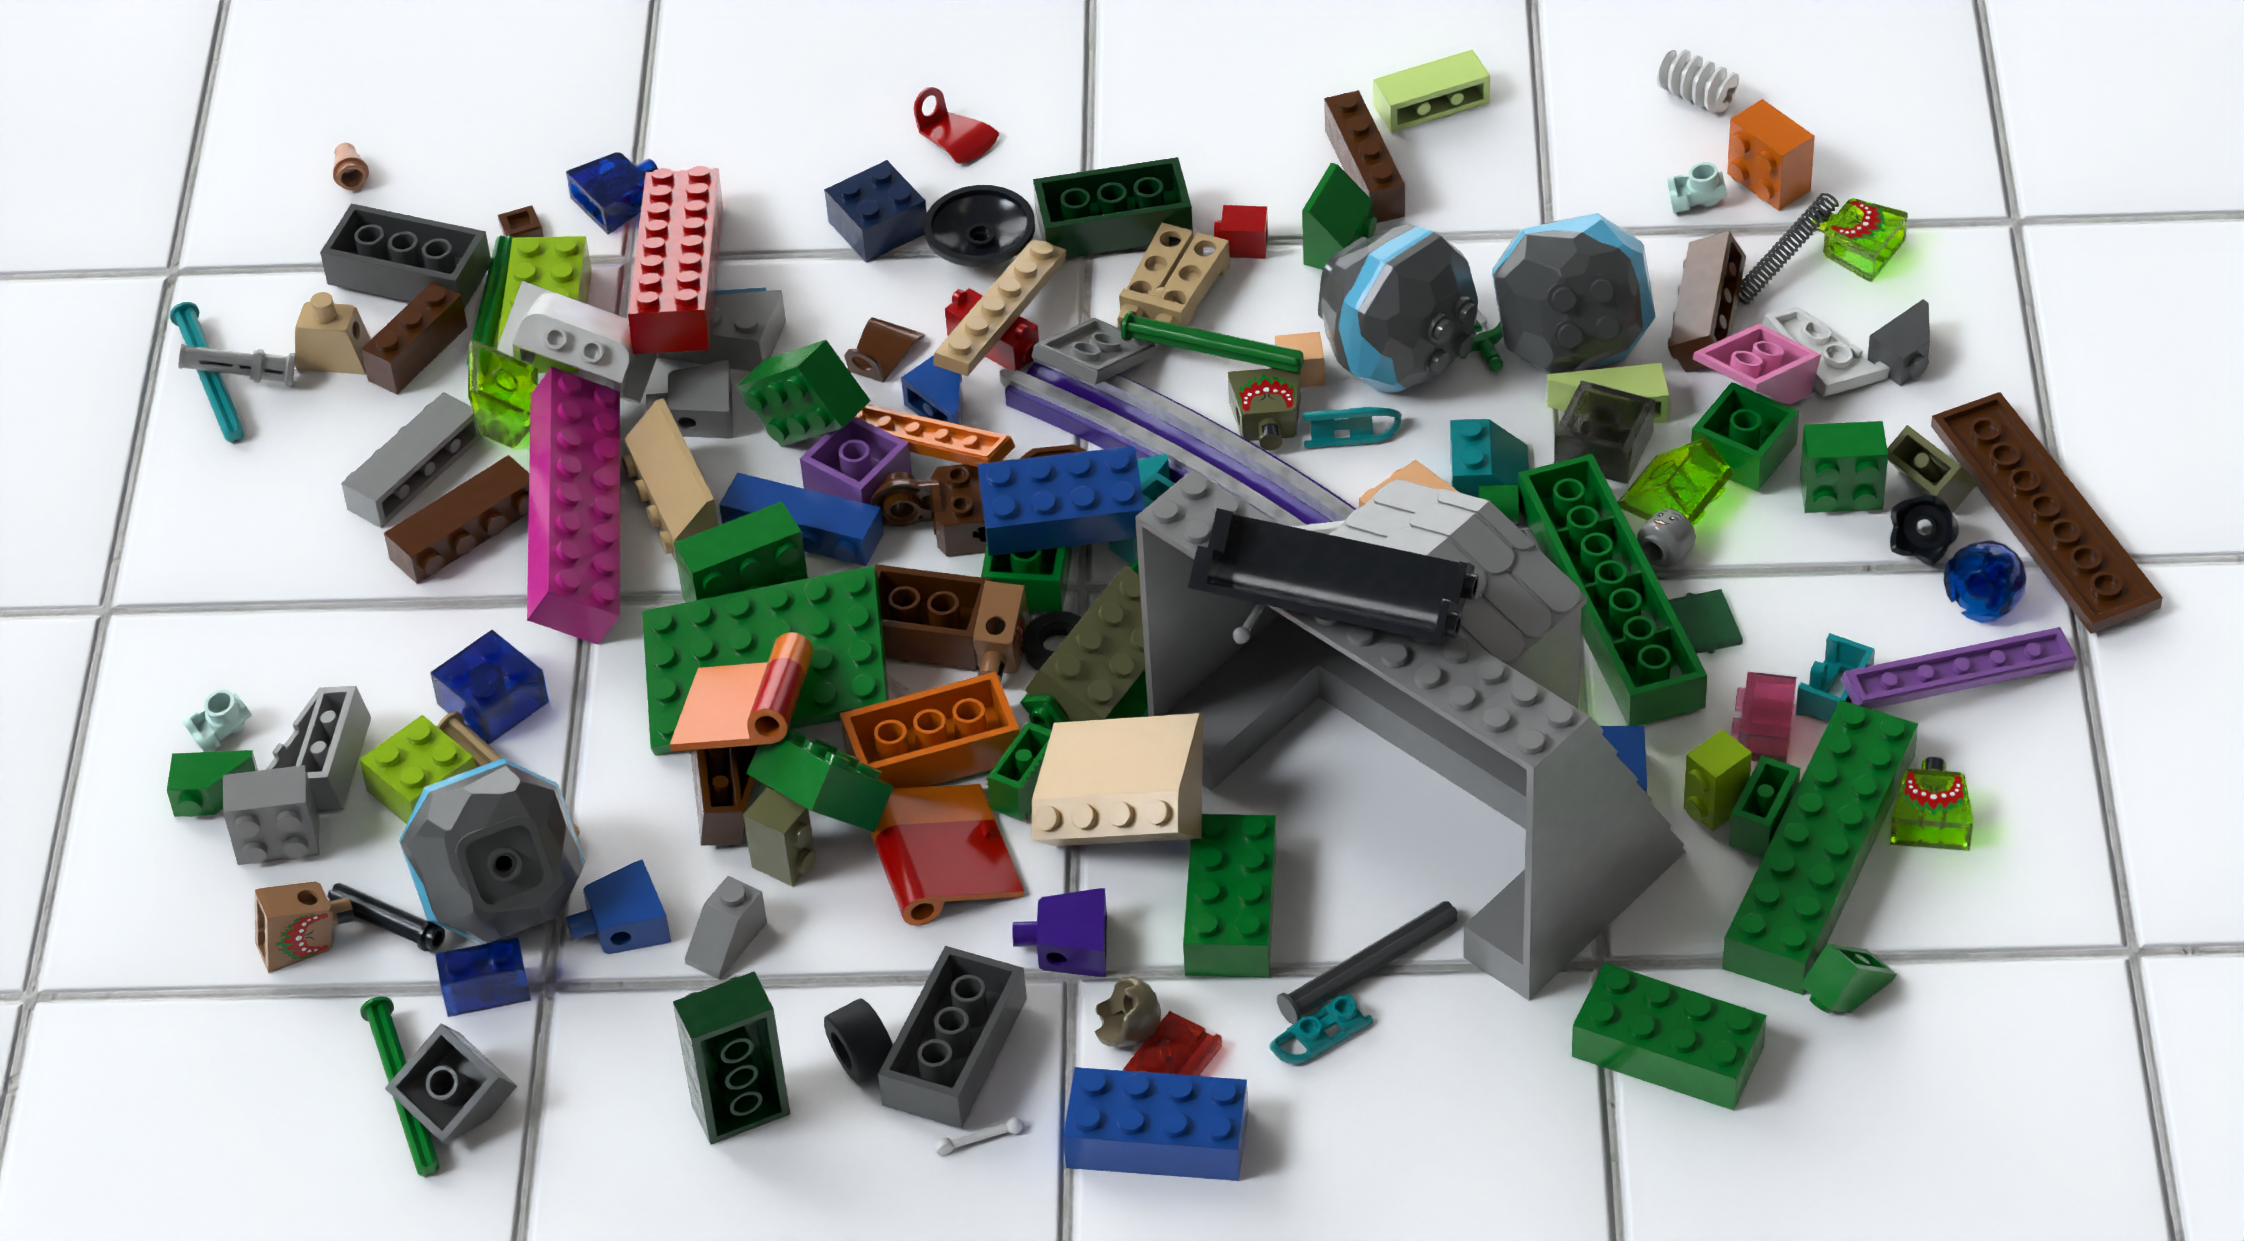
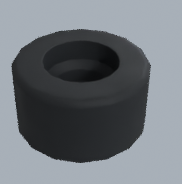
[824,998,893,1083]

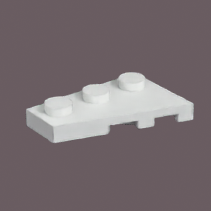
[1763,306,1890,397]

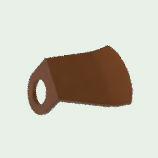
[844,317,925,383]

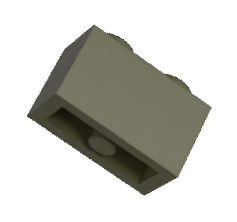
[1887,425,1978,513]
[743,787,816,887]

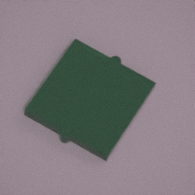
[1669,589,1743,654]

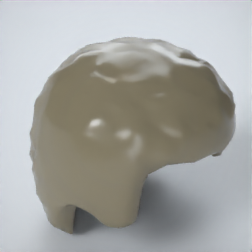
[1094,976,1161,1047]

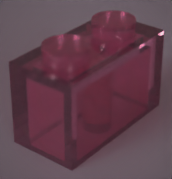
[1731,672,1797,763]

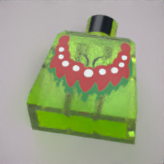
[1811,198,1908,282]
[1890,757,1973,851]

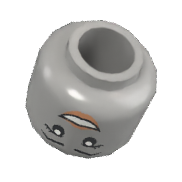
[1637,509,1696,568]

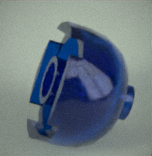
[1943,540,2027,623]

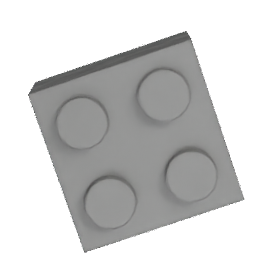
[223,765,320,865]

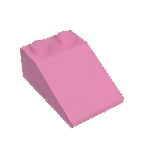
[1692,323,1821,405]

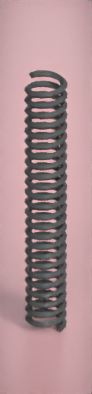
[1738,193,1839,305]

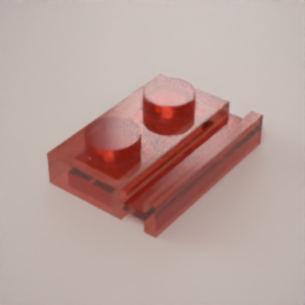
[1123,1011,1222,1076]

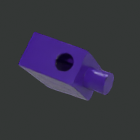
[1012,888,1107,977]

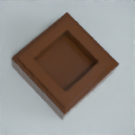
[497,205,544,238]

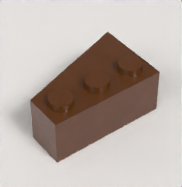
[690,745,761,846]

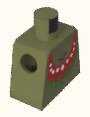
[1228,368,1301,451]

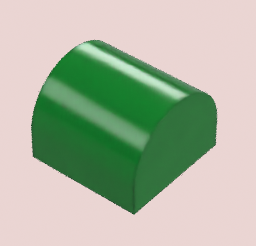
[1478,485,1519,524]

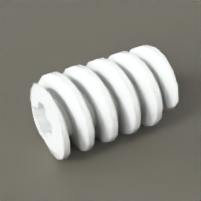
[1656,49,1740,113]

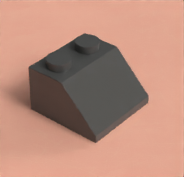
[385,1023,517,1144]

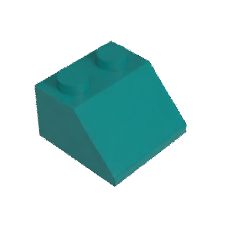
[1450,419,1529,498]

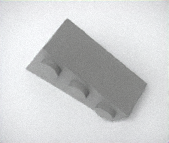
[658,290,786,372]
[266,686,372,810]

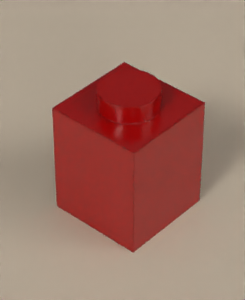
[1214,205,1268,259]

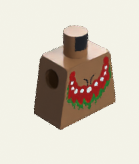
[973,581,1031,682]
[255,881,354,973]

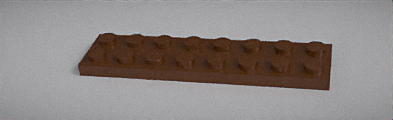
[1931,392,2163,634]

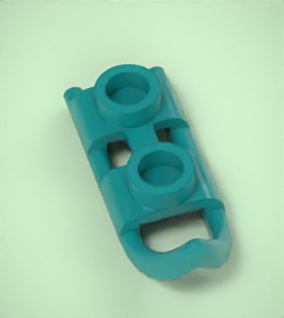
[1303,407,1402,448]
[1269,993,1373,1064]

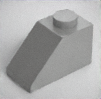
[685,876,767,980]

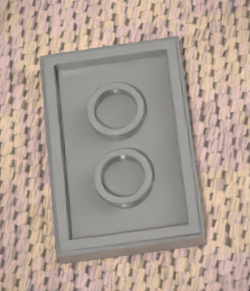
[1032,318,1156,385]

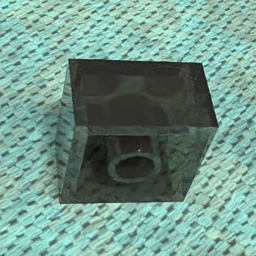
[1554,380,1655,484]

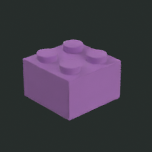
[800,416,912,504]

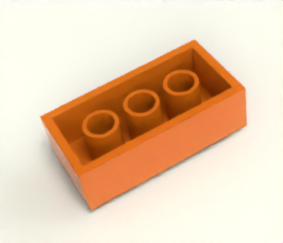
[840,671,1020,789]

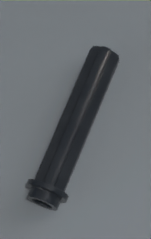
[327,883,445,952]

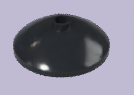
[924,185,1035,267]

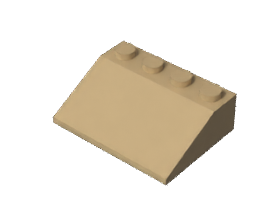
[1031,713,1203,846]

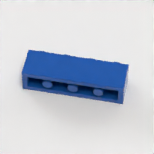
[719,472,884,566]

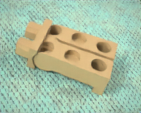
[1117,222,1230,346]

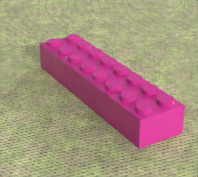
[527,366,620,645]

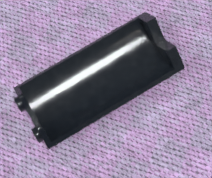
[1188,508,1479,644]

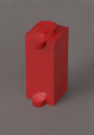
[945,288,1039,371]

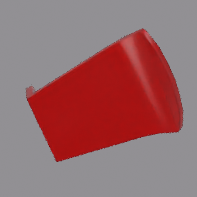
[913,87,999,164]

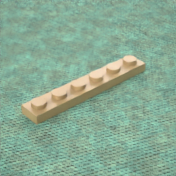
[933,239,1066,377]

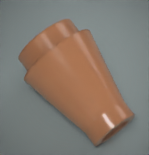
[333,143,369,190]

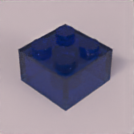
[430,629,549,745]

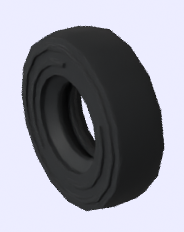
[1023,611,1082,671]

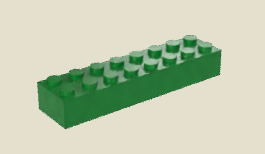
[1518,454,1707,726]
[1722,700,1918,995]

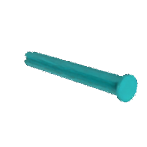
[170,302,245,443]

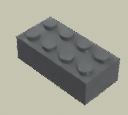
[320,203,491,309]
[878,946,1027,1129]

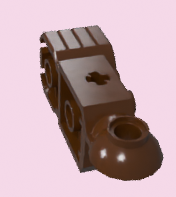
[870,444,1087,556]

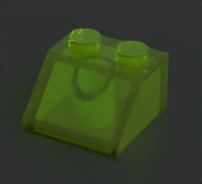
[468,339,538,449]
[1617,438,1734,525]

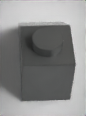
[1867,299,1930,386]

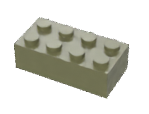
[1024,564,1145,722]

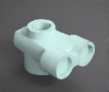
[1667,162,1727,213]
[182,689,252,752]

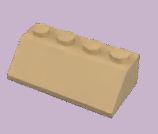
[621,398,718,563]

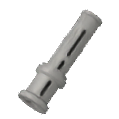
[178,344,296,387]

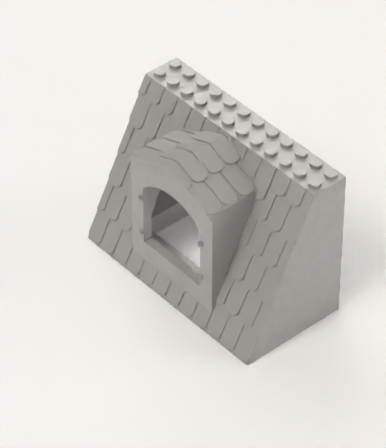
[1135,469,1686,1001]

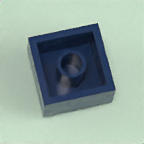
[824,160,927,263]

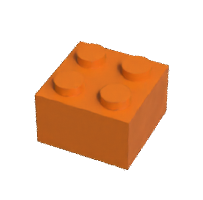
[1727,99,1815,211]

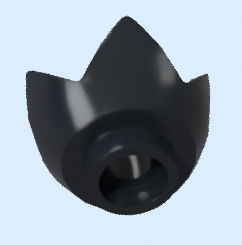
[1890,494,1959,566]

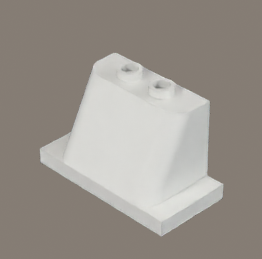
[496,281,659,405]

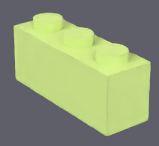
[1373,49,1491,133]

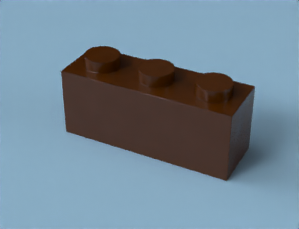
[361,281,468,395]

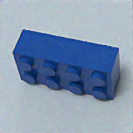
[978,446,1145,556]
[1063,1067,1249,1181]

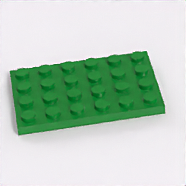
[642,566,889,756]

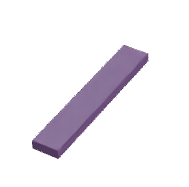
[1841,627,2077,709]

